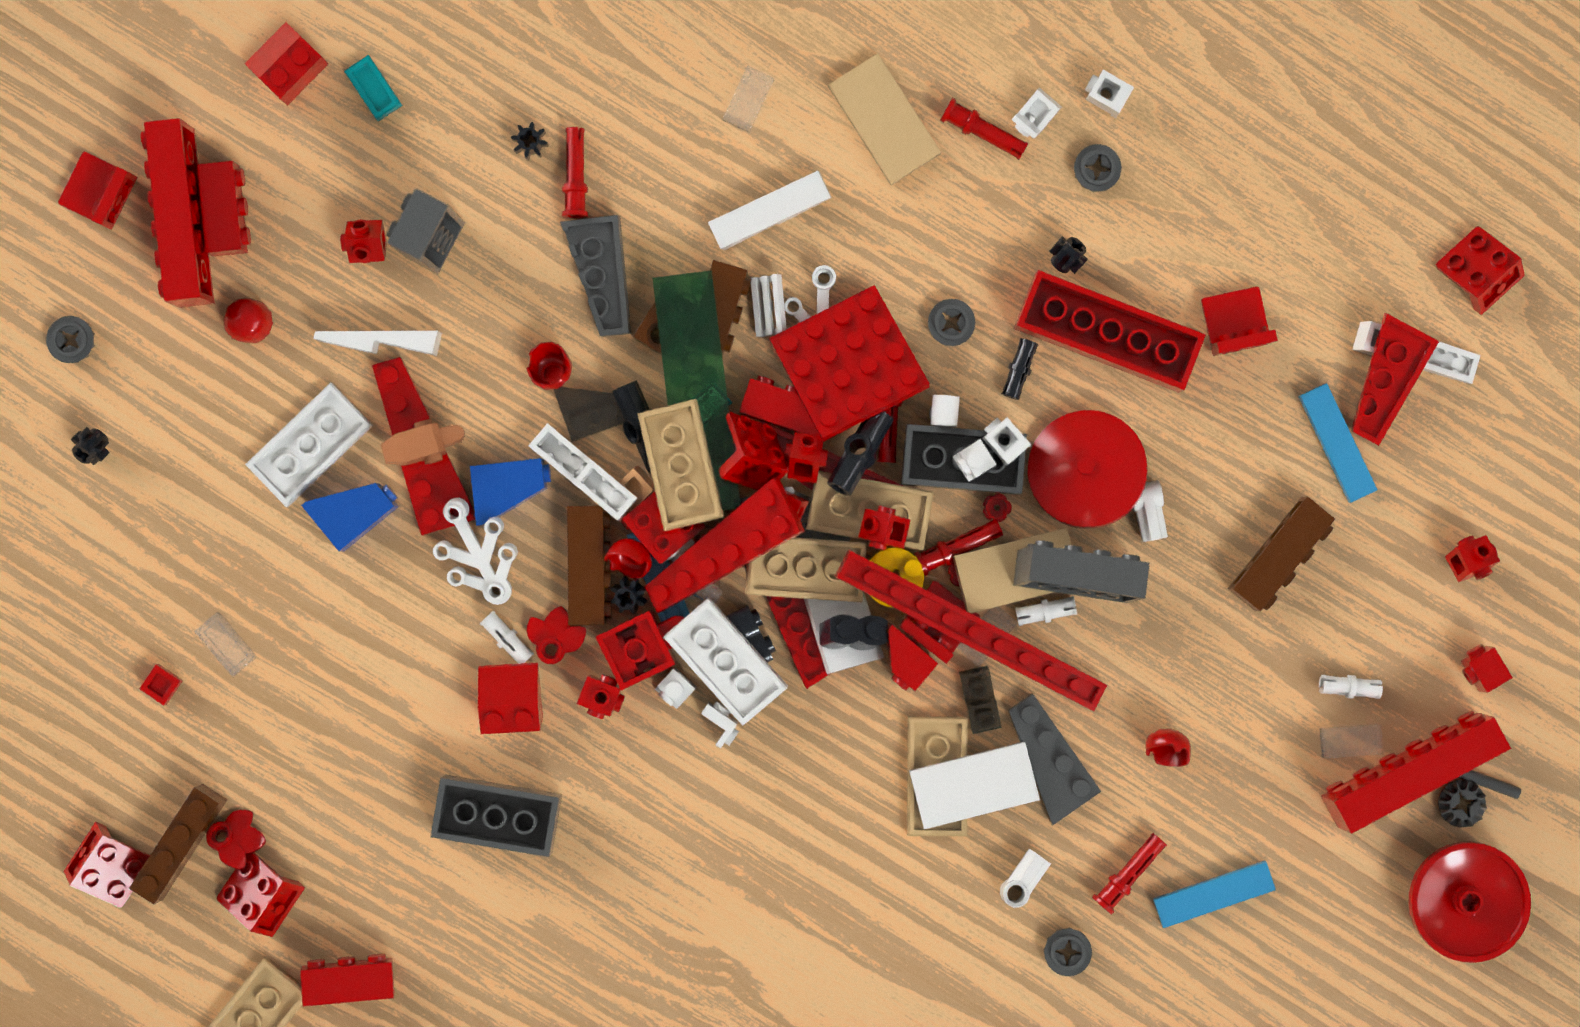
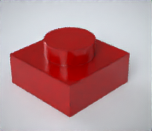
[139,664,183,706]

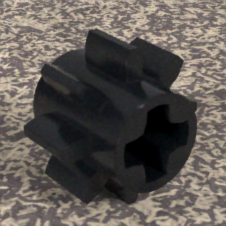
[511,122,549,161]
[1049,237,1088,274]
[71,427,110,465]
[610,576,648,614]

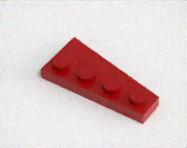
[1351,313,1439,446]

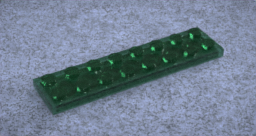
[652,270,741,511]

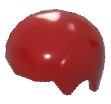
[223,298,273,343]
[526,341,572,390]
[604,538,652,579]
[1145,729,1191,767]

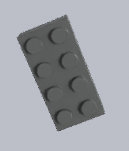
[386,188,465,274]
[901,424,1027,495]
[1013,541,1150,603]
[430,775,562,857]

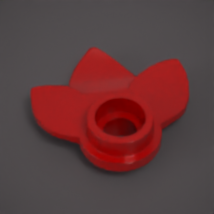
[527,606,586,664]
[206,810,266,869]

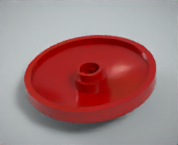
[1028,410,1148,529]
[1408,841,1531,963]

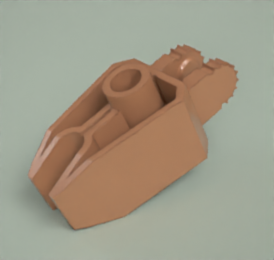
[381,419,465,466]

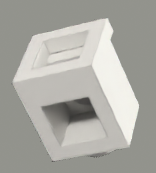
[1085,70,1134,118]
[983,417,1031,466]
[952,439,997,482]
[655,667,696,709]

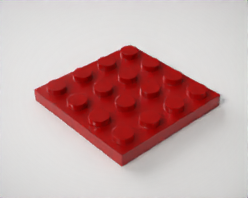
[769,285,930,442]

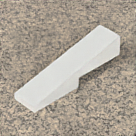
[708,171,832,250]
[1352,321,1480,384]
[313,331,442,356]
[528,423,638,521]

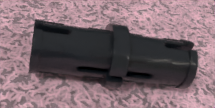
[1001,338,1038,400]

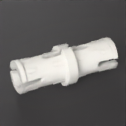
[1015,596,1077,626]
[480,611,534,664]
[1319,675,1383,699]

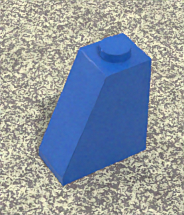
[470,458,551,526]
[301,483,399,552]

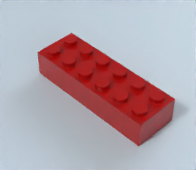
[141,118,215,308]
[1014,270,1206,393]
[1321,711,1511,834]

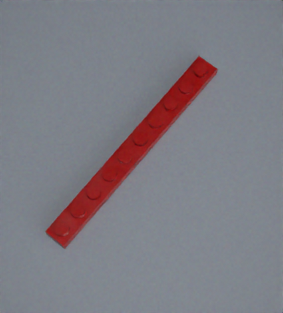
[834,550,1107,711]

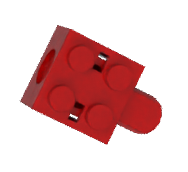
[595,610,685,691]

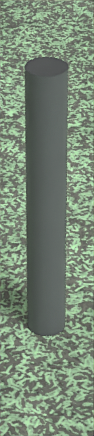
[1459,770,1521,799]

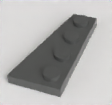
[560,215,631,337]
[1008,694,1101,825]

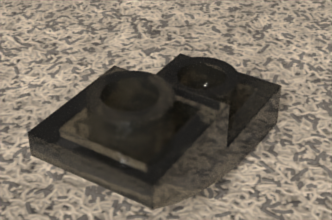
[959,665,1002,734]

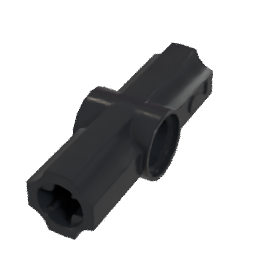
[612,380,653,473]
[827,411,894,496]

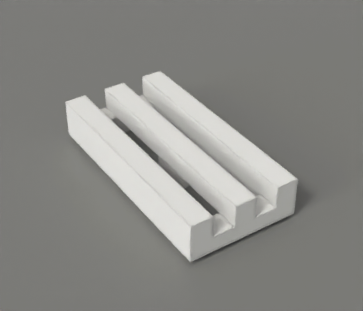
[750,274,787,337]

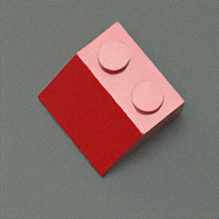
[245,22,328,106]
[887,623,938,691]
[478,662,543,734]

